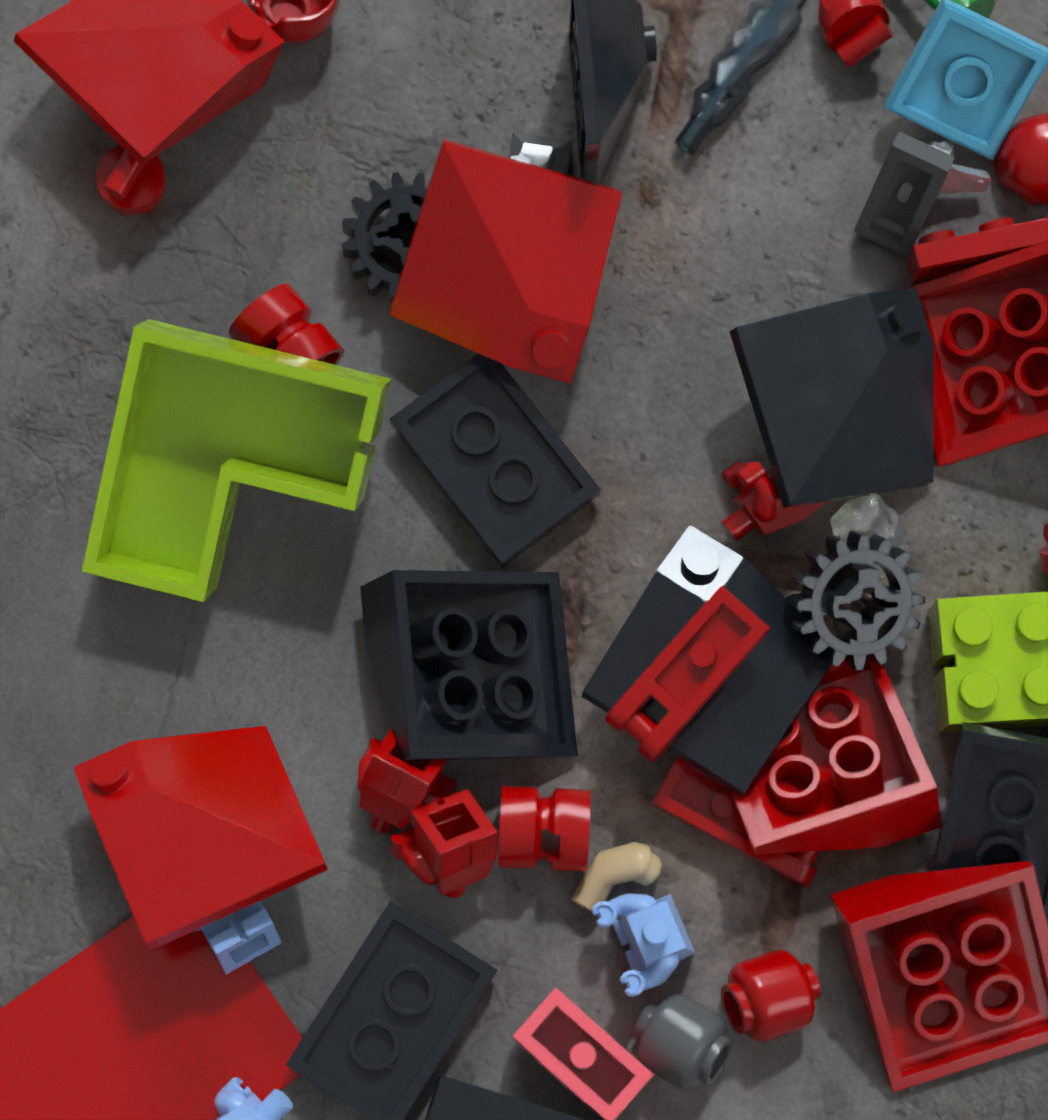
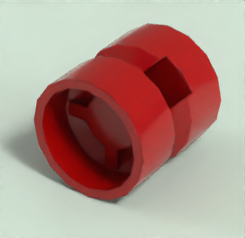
[228,283,345,365]
[498,786,591,872]

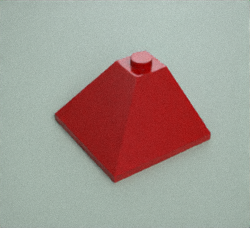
[13,0,285,166]
[389,139,622,384]
[907,241,1048,468]
[730,655,941,854]
[73,726,328,951]
[830,861,1048,1092]

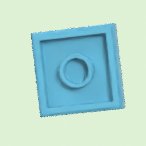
[884,0,1048,161]

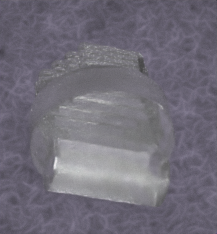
[830,493,911,579]

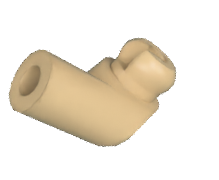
[571,842,662,913]

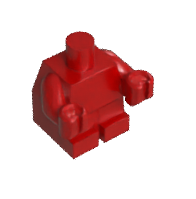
[721,462,829,542]
[357,727,458,833]
[391,789,497,898]

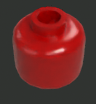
[721,949,821,1042]

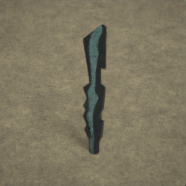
[674,0,803,155]

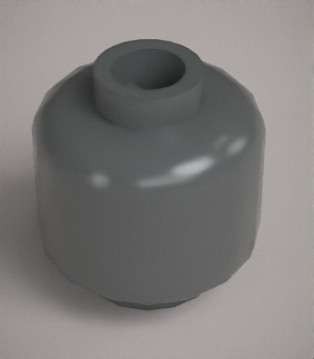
[633,994,733,1090]

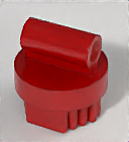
[817,0,893,68]
[96,145,167,216]

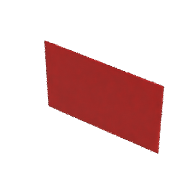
[0,915,302,1120]

